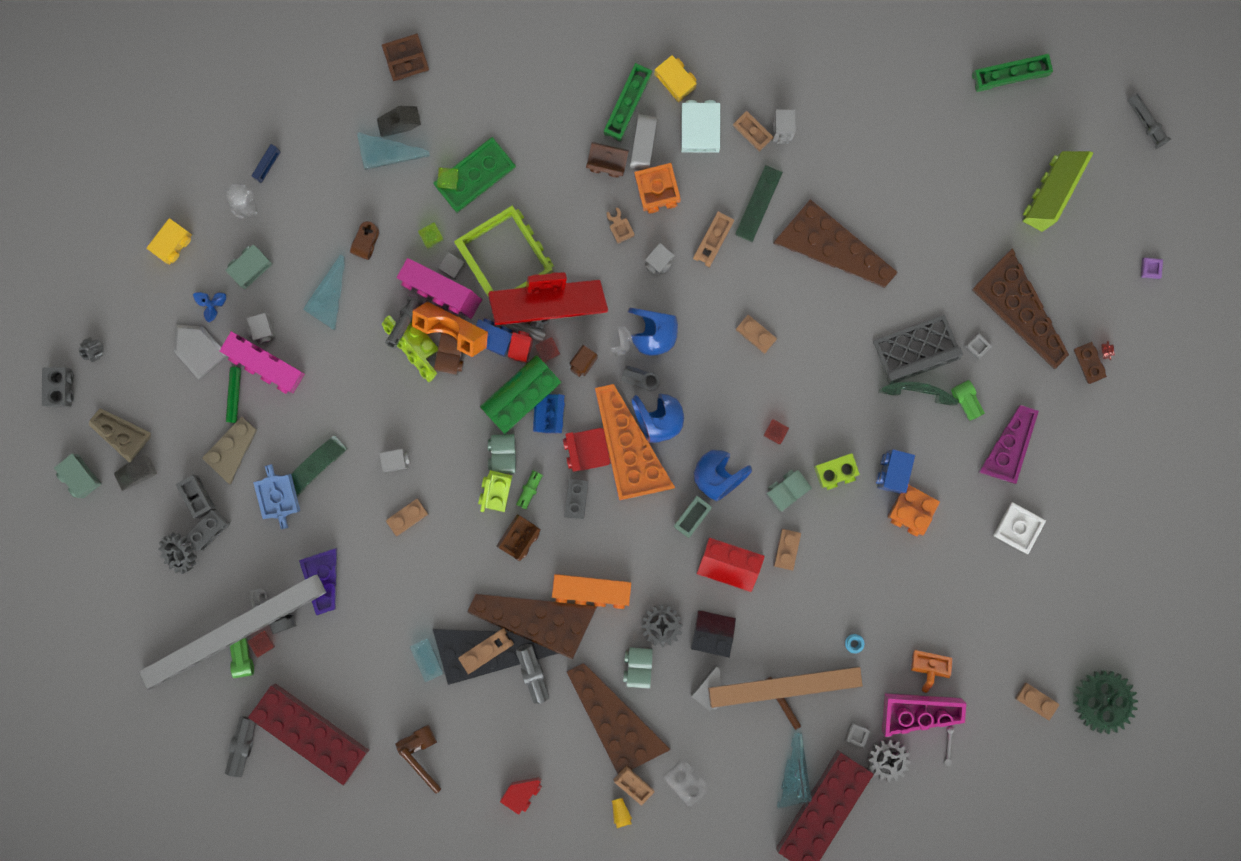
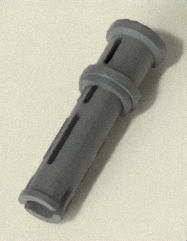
[1127,93,1171,149]
[385,295,423,349]

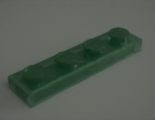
[735,165,783,242]

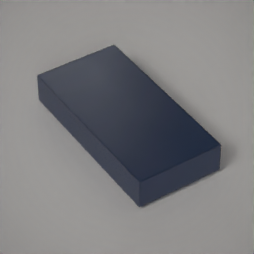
[251,144,281,183]

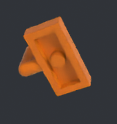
[911,650,953,693]

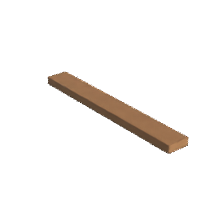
[708,667,863,708]

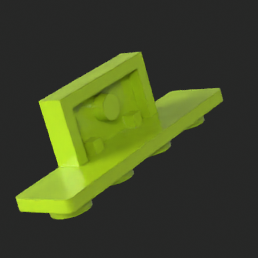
[382,315,438,382]

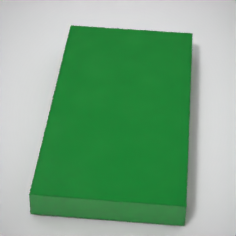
[433,137,516,213]

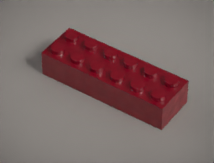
[248,683,369,786]
[776,750,874,861]

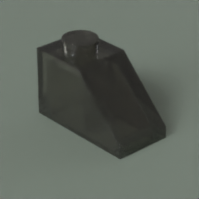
[377,106,421,137]
[114,456,157,491]

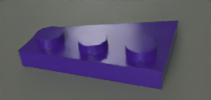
[299,548,337,615]

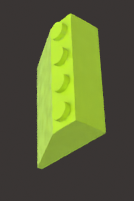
[1022,151,1093,232]

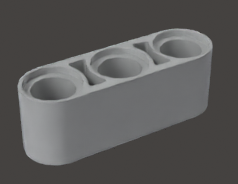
[630,114,657,170]

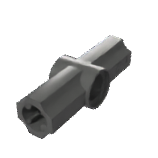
[516,644,549,704]
[225,716,256,778]

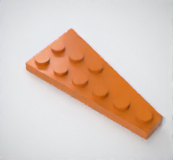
[595,384,675,501]

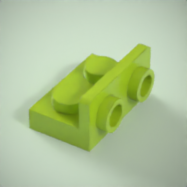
[478,470,513,512]

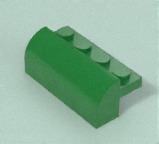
[479,355,562,434]

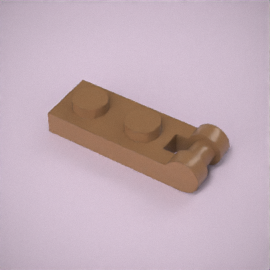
[693,211,735,268]
[458,628,514,674]

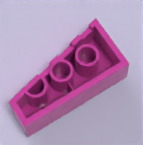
[397,258,482,319]
[219,331,305,394]
[882,693,966,737]

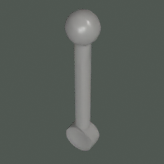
[944,726,954,767]

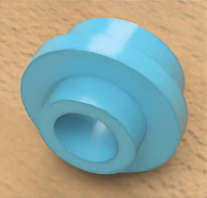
[845,634,865,654]

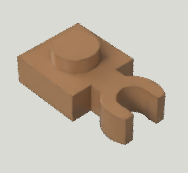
[607,207,635,244]

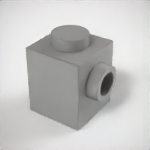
[645,243,675,275]
[247,313,276,344]
[379,449,410,473]

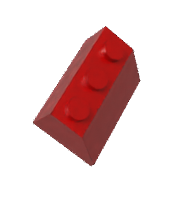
[697,538,765,592]

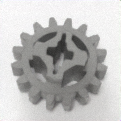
[867,739,911,782]

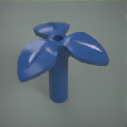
[193,292,226,322]

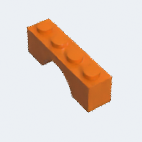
[412,301,488,357]

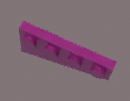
[979,405,1039,484]

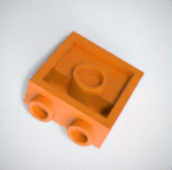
[634,163,681,214]
[887,484,940,537]

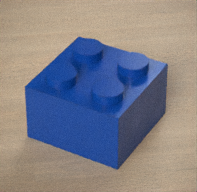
[876,449,915,494]

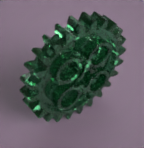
[1073,670,1138,734]

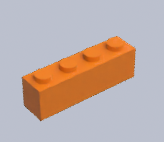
[552,574,631,609]

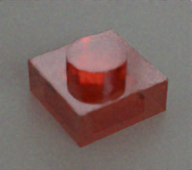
[535,337,561,363]
[763,419,789,445]
[247,631,275,658]

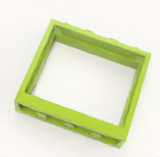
[454,205,554,296]

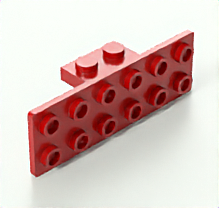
[488,272,608,325]

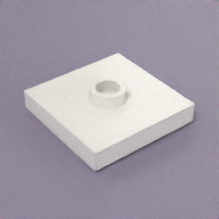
[993,502,1046,554]

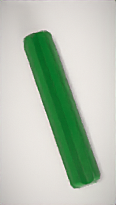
[226,366,241,423]

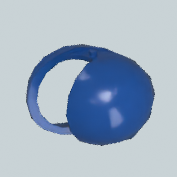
[627,307,678,356]
[631,394,684,443]
[694,450,752,502]

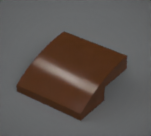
[382,33,429,82]

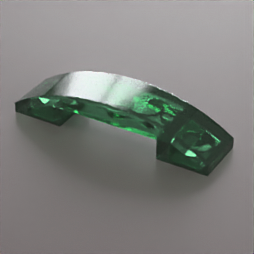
[878,382,958,406]
[291,435,347,497]

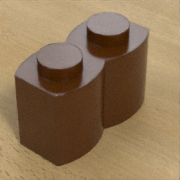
[434,333,464,375]
[569,344,598,377]

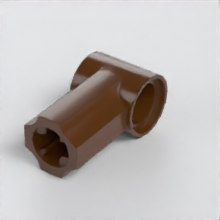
[395,725,437,758]

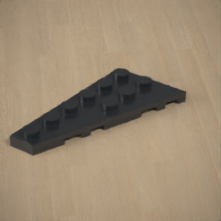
[433,629,559,685]

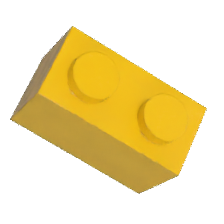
[654,55,697,103]
[146,218,192,265]

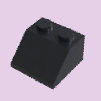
[690,610,736,658]

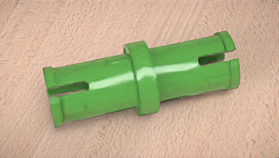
[516,470,543,510]

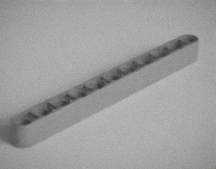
[139,575,326,690]

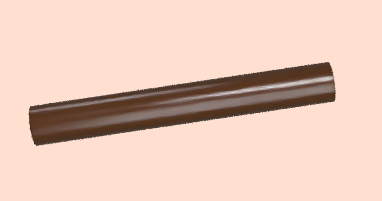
[765,676,801,730]
[399,747,441,794]

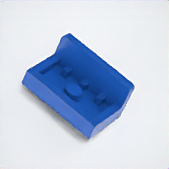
[533,394,565,433]

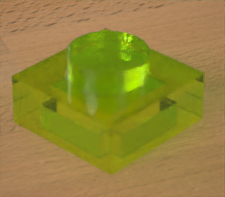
[437,167,459,189]
[418,222,444,249]

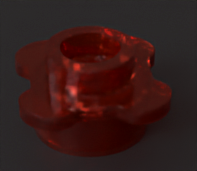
[1101,341,1115,360]

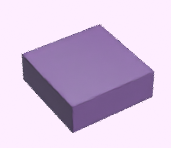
[1141,258,1163,279]

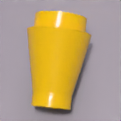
[612,798,632,828]

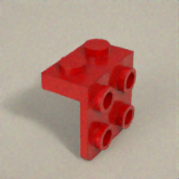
[563,428,610,472]

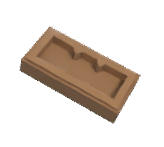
[613,766,655,806]

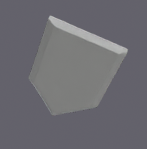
[174,325,226,380]

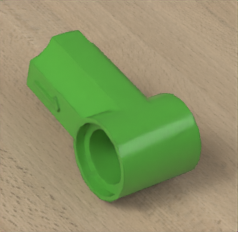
[951,380,985,421]
[230,638,254,678]

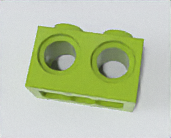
[814,453,860,490]

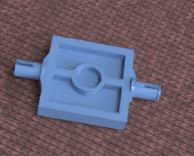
[253,464,301,529]

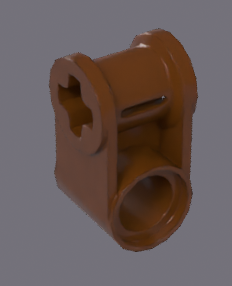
[350,221,379,260]

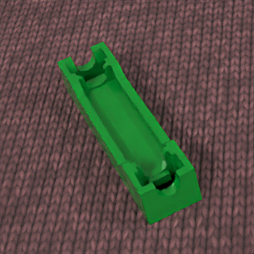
[972,54,1053,92]
[604,63,652,142]

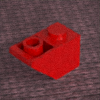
[508,331,534,364]
[500,777,542,815]

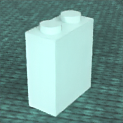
[681,100,720,153]

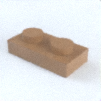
[733,111,773,152]
[735,315,777,354]
[386,499,429,536]
[774,529,801,571]
[1015,682,1060,721]

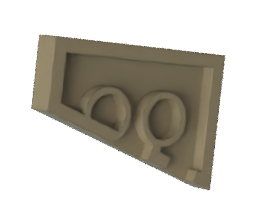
[89,408,151,463]
[202,417,257,485]

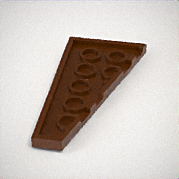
[773,199,898,288]
[972,248,1069,369]
[467,594,597,659]
[567,663,671,774]

